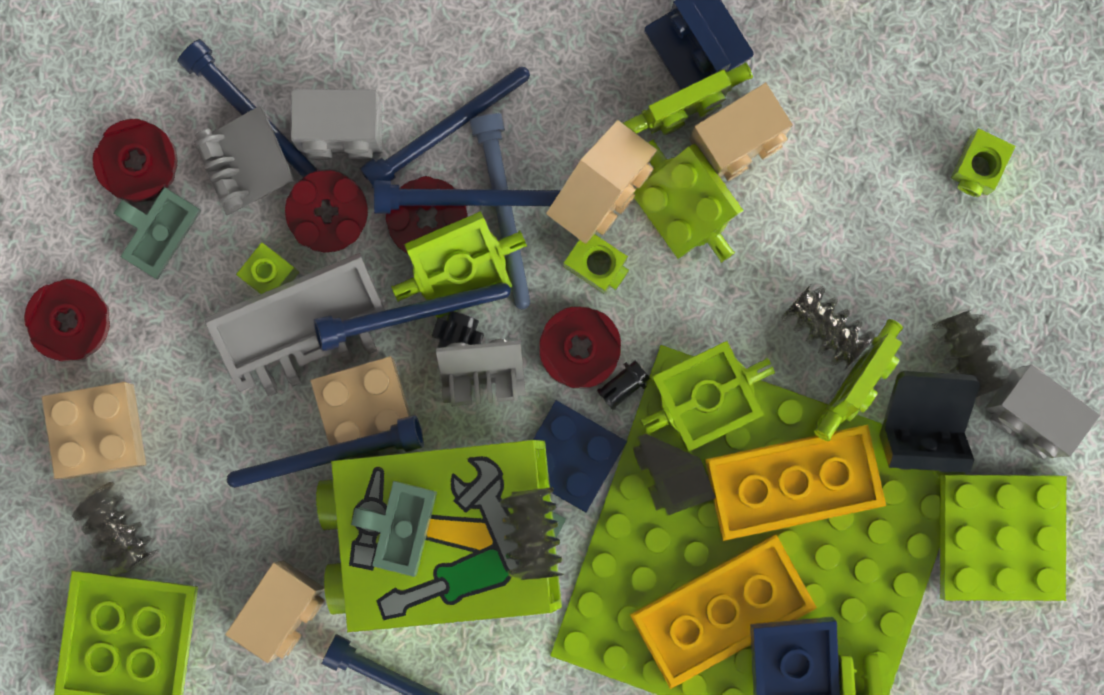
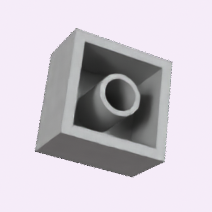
[291,89,382,160]
[985,364,1101,459]

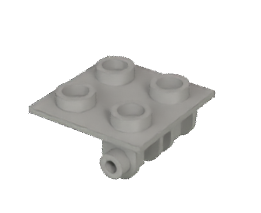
[194,106,295,215]
[436,339,526,407]

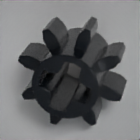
[431,311,484,348]

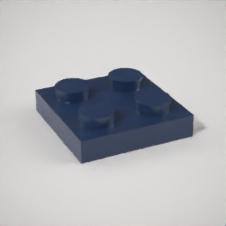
[533,400,627,513]
[750,617,840,695]

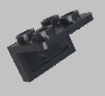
[879,371,980,472]

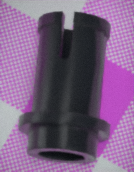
[596,360,651,410]

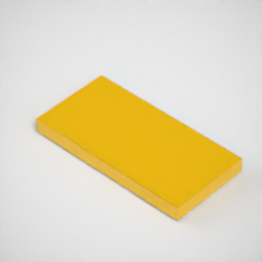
[704,424,886,541]
[629,534,817,689]

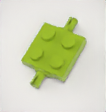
[623,62,753,136]
[634,139,744,263]
[391,211,527,318]
[814,319,903,441]
[640,341,775,452]

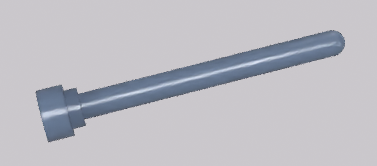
[470,113,531,310]

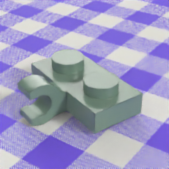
[113,187,201,280]
[351,481,437,577]

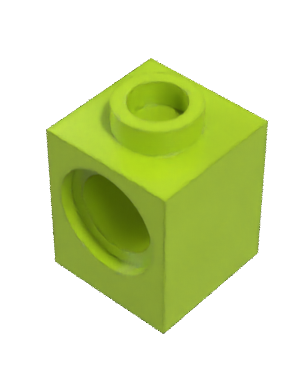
[951,128,1016,197]
[563,234,629,294]
[236,242,300,294]

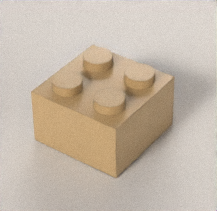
[689,82,793,181]
[546,120,657,244]
[310,356,411,446]
[42,382,146,479]
[225,560,325,663]

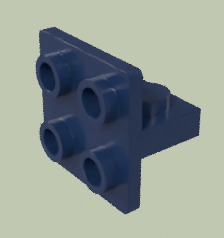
[644,0,754,90]

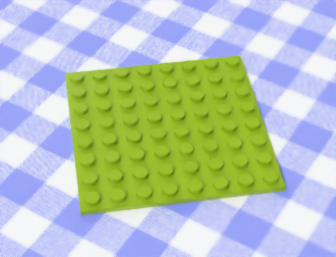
[550,345,966,695]

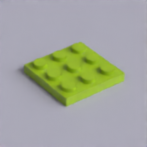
[940,474,1067,601]
[54,570,198,695]

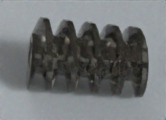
[781,284,875,370]
[932,309,1009,397]
[72,481,160,576]
[500,487,564,580]

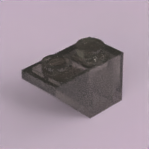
[632,434,715,516]

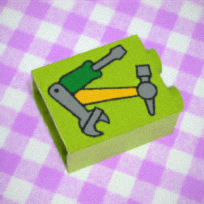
[316,440,562,633]

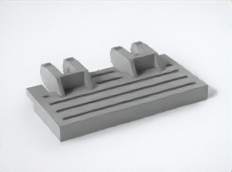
[205,253,392,397]

